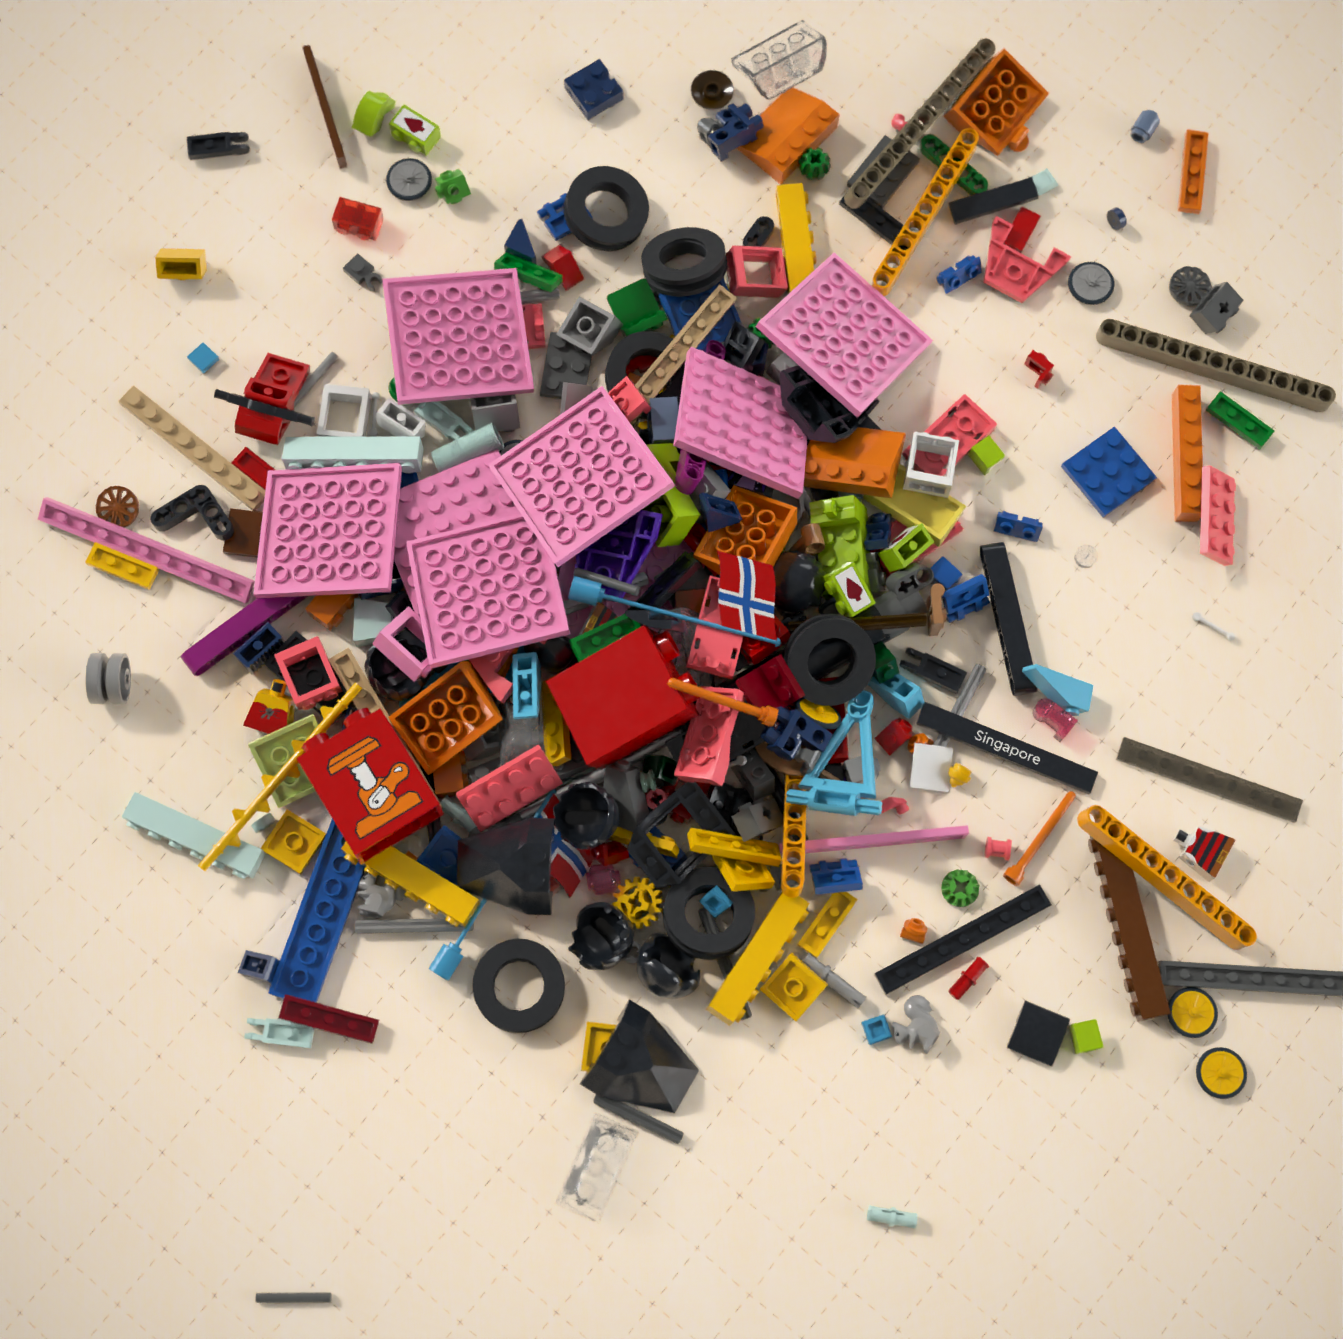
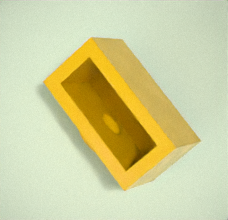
[155,248,207,280]

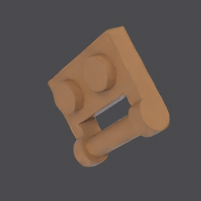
[926,583,947,636]

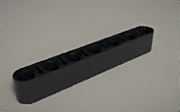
[980,542,1038,696]

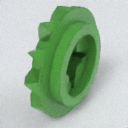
[941,869,980,907]

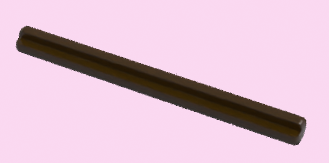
[788,613,927,634]

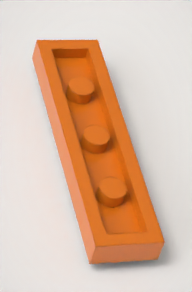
[1178,129,1209,214]

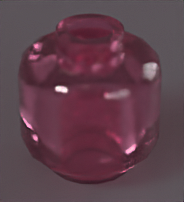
[586,864,621,896]

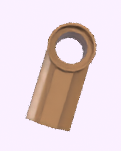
[788,523,825,554]

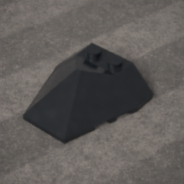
[779,366,880,443]
[457,818,555,915]
[579,999,699,1113]

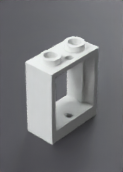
[317,384,372,437]
[903,432,959,498]

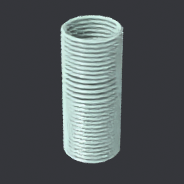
[431,423,504,472]

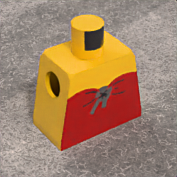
[243,679,295,734]

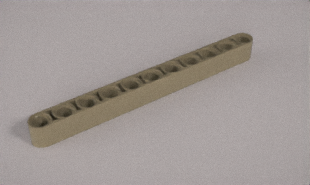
[844,38,996,209]
[1096,319,1336,412]

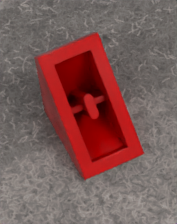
[541,245,584,291]

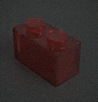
[331,197,384,241]

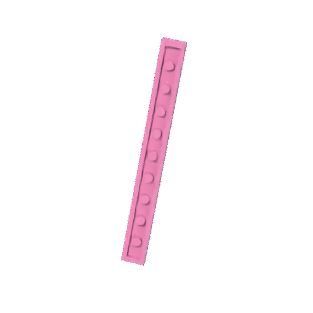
[37,497,255,603]

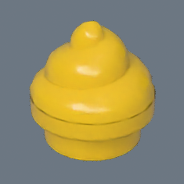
[948,762,972,788]

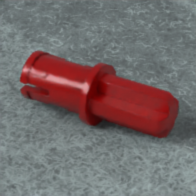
[948,956,989,1000]

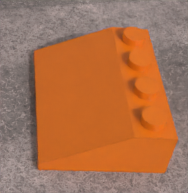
[943,48,1050,156]
[736,86,840,185]
[803,427,906,498]
[693,485,797,575]
[388,661,503,775]

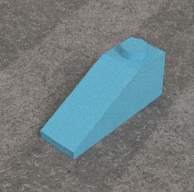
[513,652,542,720]
[1022,664,1094,716]
[868,673,924,719]

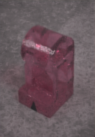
[1032,698,1078,742]

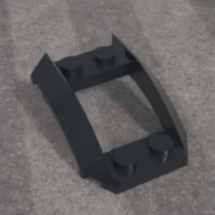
[627,782,735,888]

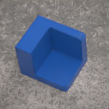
[931,556,963,590]

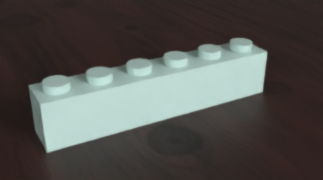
[282,437,424,473]
[121,791,266,880]

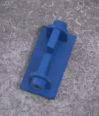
[936,255,982,294]
[993,510,1043,542]

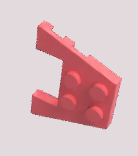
[983,216,1072,303]
[468,640,547,704]

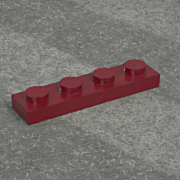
[278,994,379,1044]

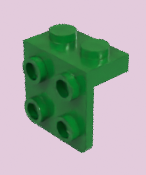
[606,278,668,337]

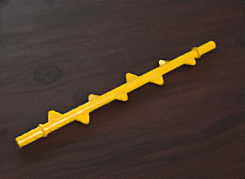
[198,682,362,871]

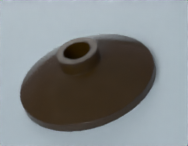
[691,70,734,110]

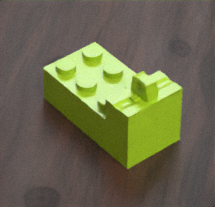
[642,443,700,547]
[809,495,873,600]

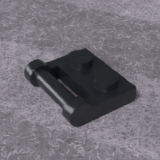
[723,320,765,373]

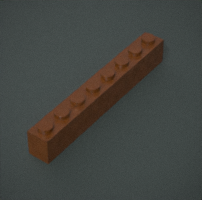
[1088,829,1171,1022]

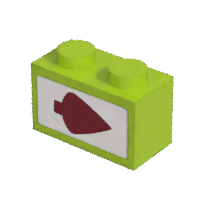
[389,104,441,156]
[877,523,934,572]
[823,562,876,617]

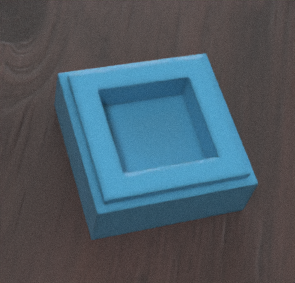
[187,342,220,374]
[699,885,733,918]
[861,1014,892,1045]

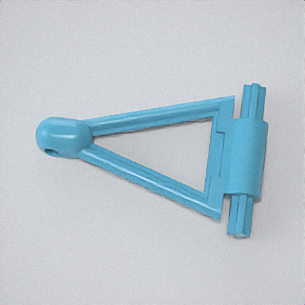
[786,690,882,816]

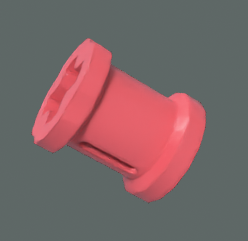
[646,788,670,809]
[985,837,1012,861]

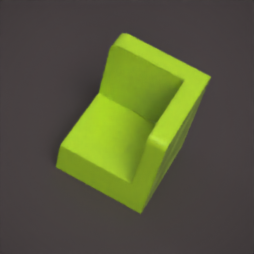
[968,435,1005,475]
[1069,1019,1104,1054]

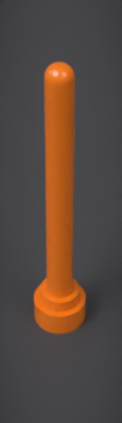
[668,678,778,727]
[1003,791,1076,886]

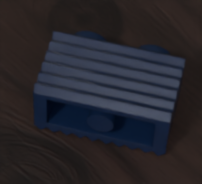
[233,622,285,675]

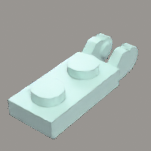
[414,401,474,441]
[244,1018,314,1049]

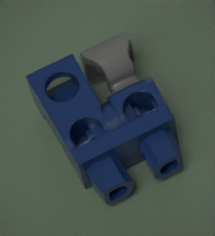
[697,103,764,162]
[760,706,833,774]

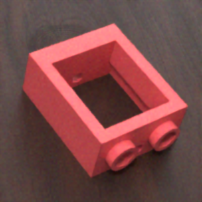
[726,245,789,298]
[274,636,343,710]

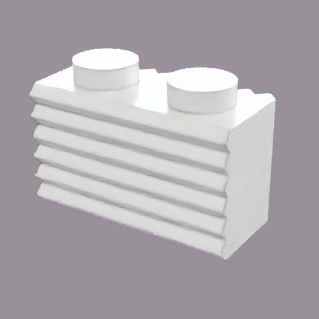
[376,398,426,439]

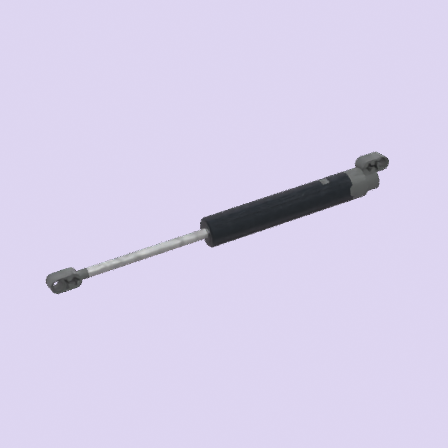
[468,562,934,837]

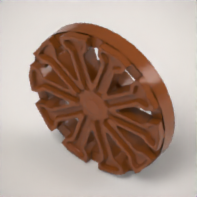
[95,486,139,528]

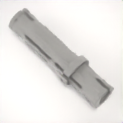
[802,953,867,1009]

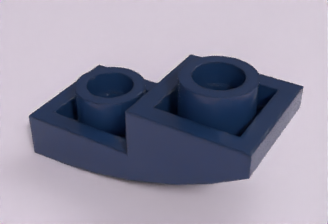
[864,512,892,550]

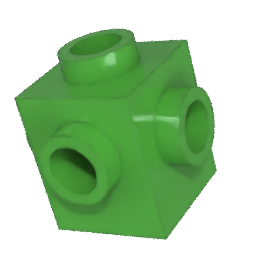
[434,169,471,204]

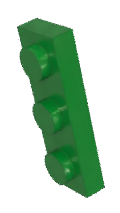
[494,252,563,293]
[1205,391,1275,450]
[569,614,641,662]

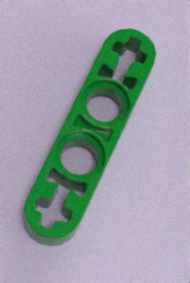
[919,134,989,195]

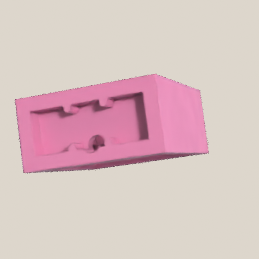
[372,606,433,682]

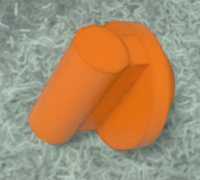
[1008,126,1029,152]
[907,733,934,754]
[900,918,928,944]

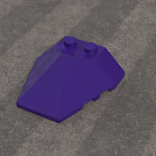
[575,510,663,602]

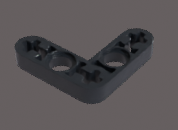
[150,485,234,541]

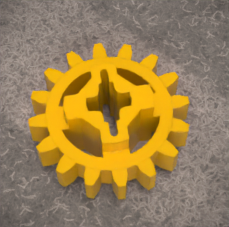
[612,877,665,929]

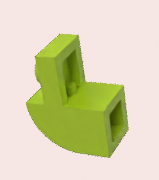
[351,90,396,137]

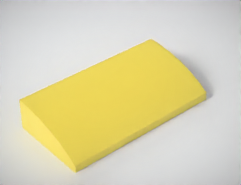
[863,463,966,547]

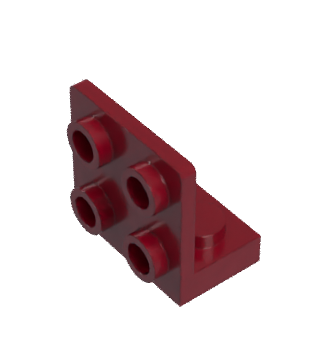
[736,654,805,722]

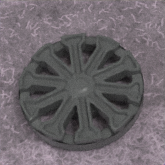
[1169,266,1211,306]

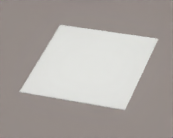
[910,743,953,792]

